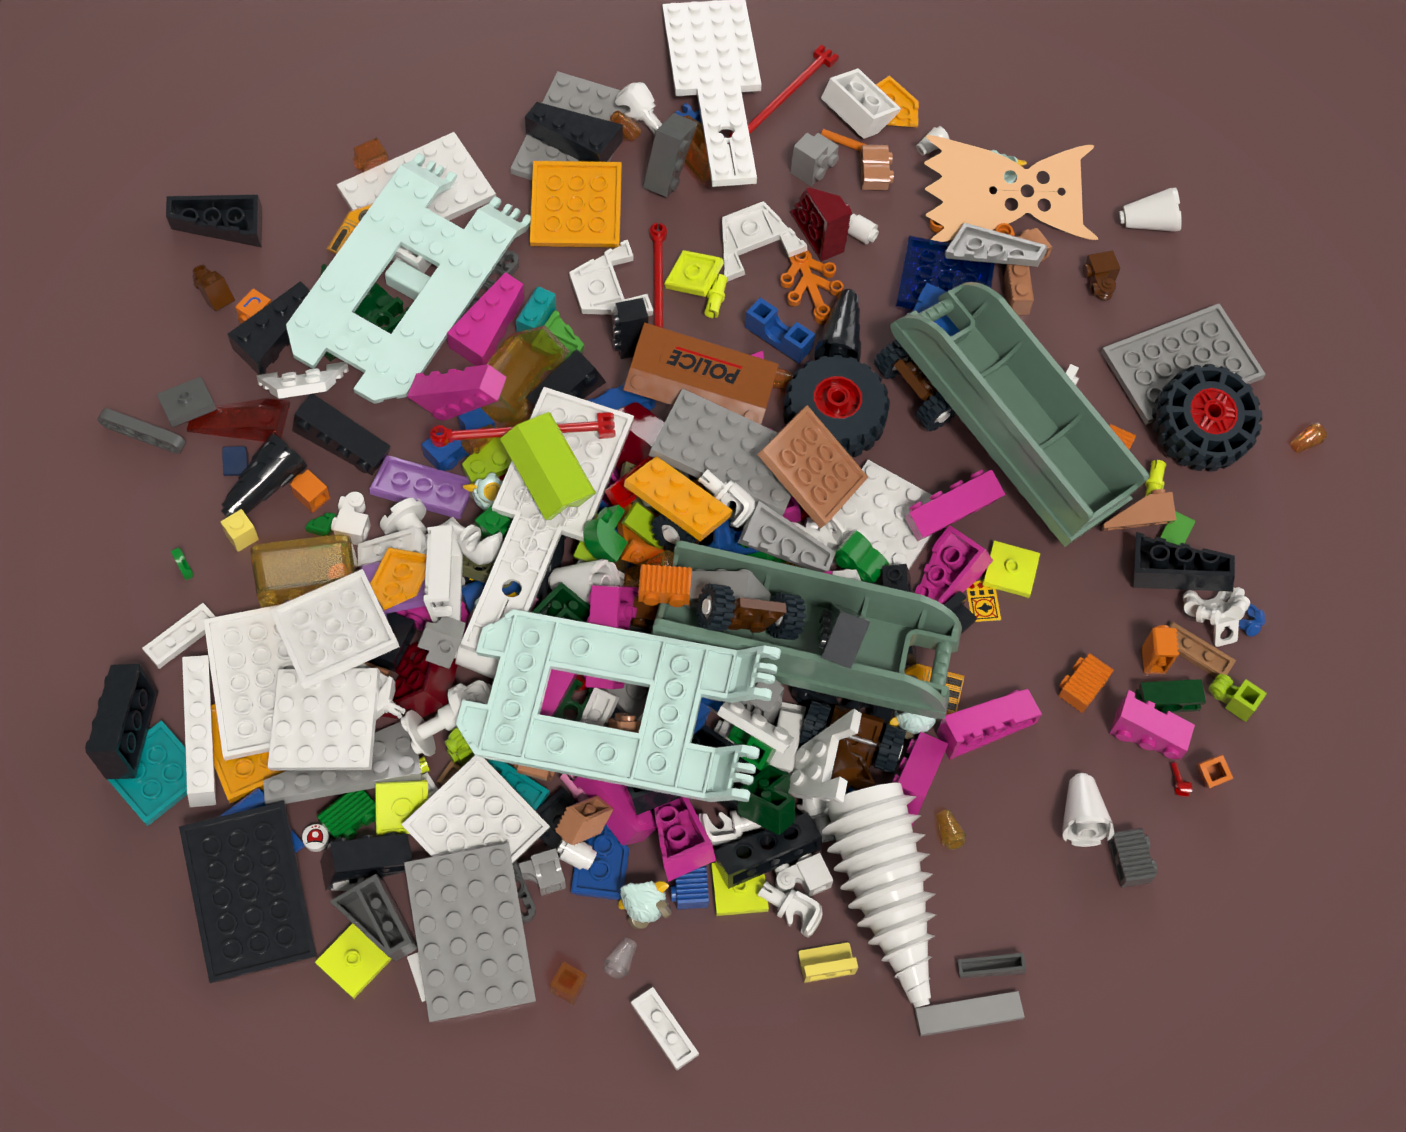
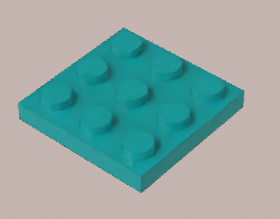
[107,720,187,827]

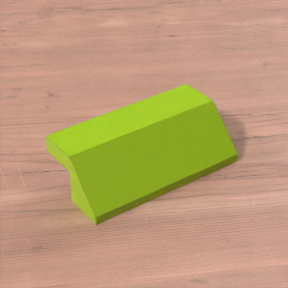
[500,412,596,520]

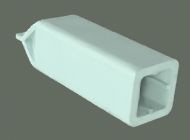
[385,259,431,300]

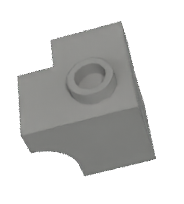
[417,616,466,669]
[519,848,566,896]

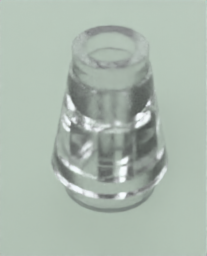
[604,938,637,980]

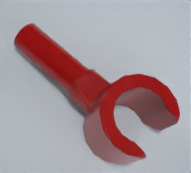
[1171,762,1192,797]

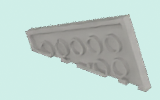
[263,722,422,805]

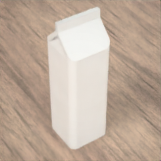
[769,702,806,777]

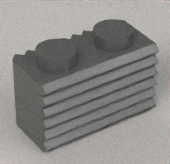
[1108,828,1158,888]

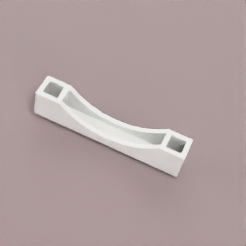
[182,655,216,807]

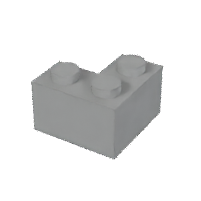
[791,133,839,186]

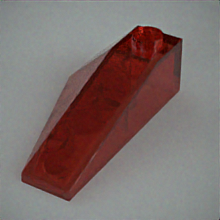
[187,398,290,442]

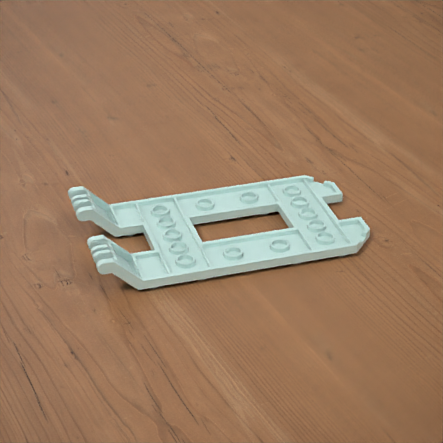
[286,153,531,404]
[456,609,781,802]

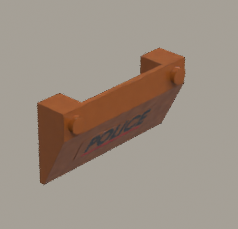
[623,322,779,425]

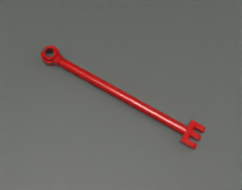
[728,45,839,146]
[649,223,667,328]
[430,412,616,447]

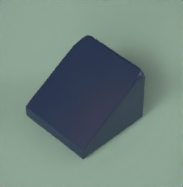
[222,446,249,476]

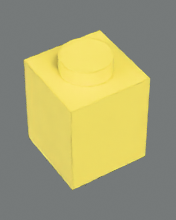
[220,509,259,552]

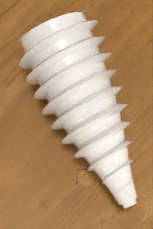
[822,783,936,1008]

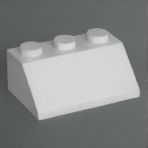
[821,68,901,139]

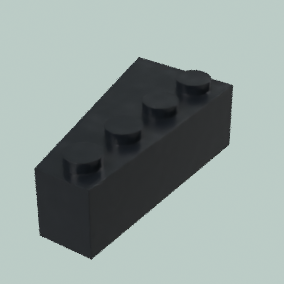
[525,102,623,162]
[166,194,262,248]
[228,281,310,375]
[292,393,391,476]
[1134,532,1235,592]
[818,603,870,669]

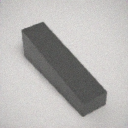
[958,953,1026,978]

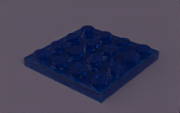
[896,236,995,310]

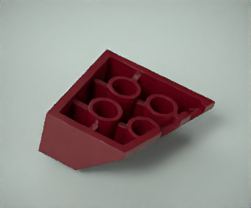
[789,187,852,262]
[616,402,665,473]
[381,641,458,720]

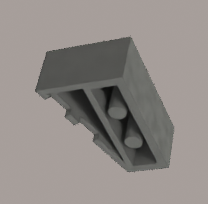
[643,113,698,197]
[329,874,418,961]

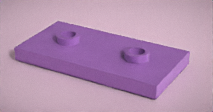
[369,455,470,519]

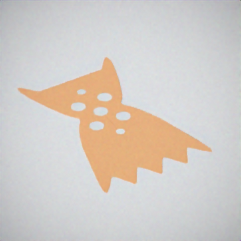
[924,135,1098,243]

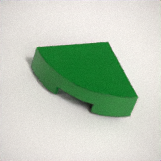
[305,513,337,538]
[171,548,194,581]

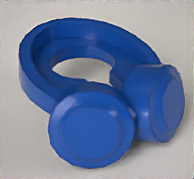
[1238,604,1266,637]

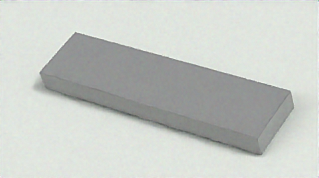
[914,991,1025,1037]

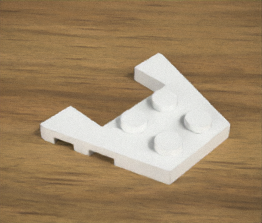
[722,201,807,282]
[569,240,653,316]
[257,362,349,399]
[788,709,862,803]

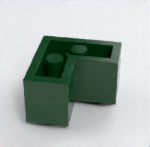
[532,582,590,623]
[738,765,795,835]

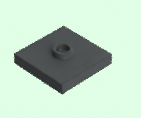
[157,377,217,427]

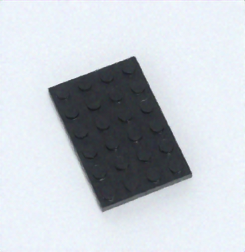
[179,801,317,984]

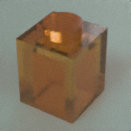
[352,137,388,172]
[550,962,587,1005]

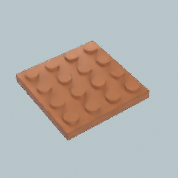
[757,405,868,528]

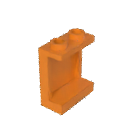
[617,504,674,567]

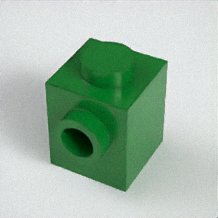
[475,504,511,541]

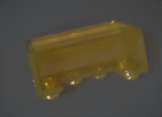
[480,325,570,423]
[250,534,359,608]

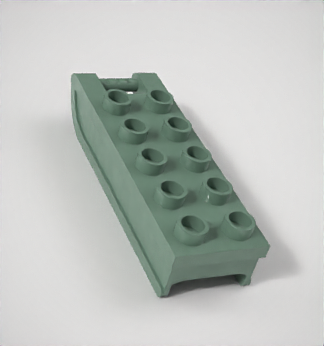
[890,282,1149,547]
[651,541,962,719]

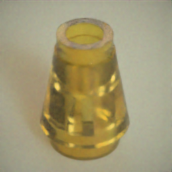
[936,810,966,850]

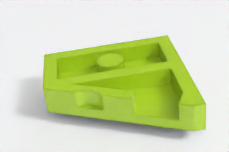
[462,437,512,484]

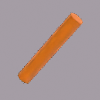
[821,129,867,151]

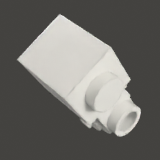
[331,492,371,545]
[774,853,833,897]

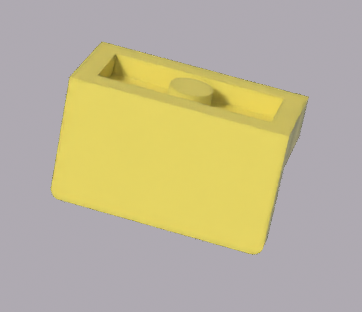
[798,942,858,983]

